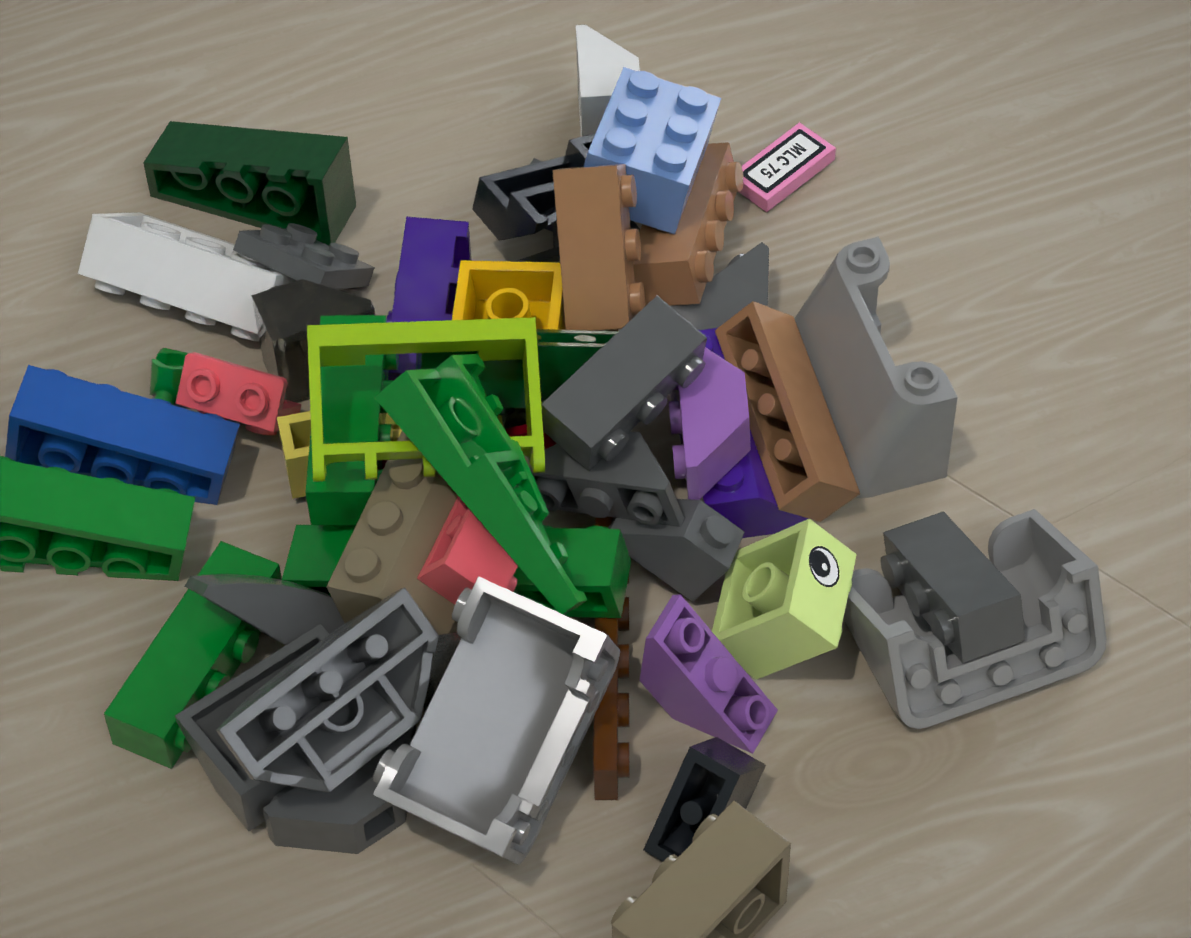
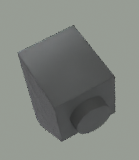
[608,499,745,602]

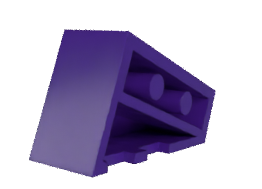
[387,216,472,380]

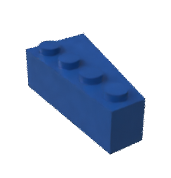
[5,365,240,505]

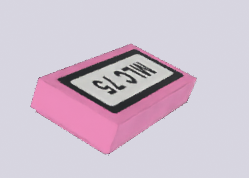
[739,122,836,212]

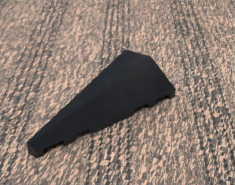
[472,133,596,241]

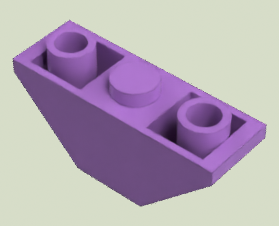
[669,347,751,500]
[639,594,778,754]

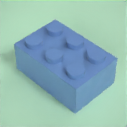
[584,67,721,234]

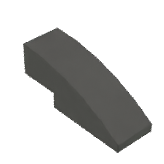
[185,574,345,645]

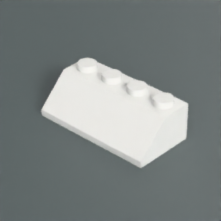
[78,213,311,341]

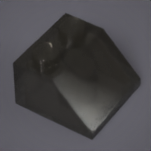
[251,279,375,403]

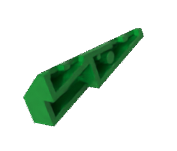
[374,354,587,615]

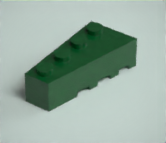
[143,121,356,246]

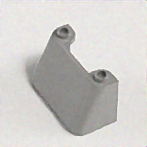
[794,237,958,498]
[843,509,1106,729]
[373,576,620,865]

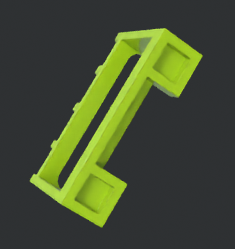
[307,317,545,482]

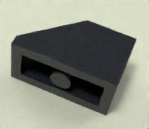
[643,737,766,862]

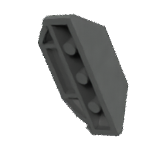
[216,588,439,793]

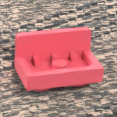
[176,352,302,435]

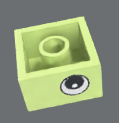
[712,518,857,680]

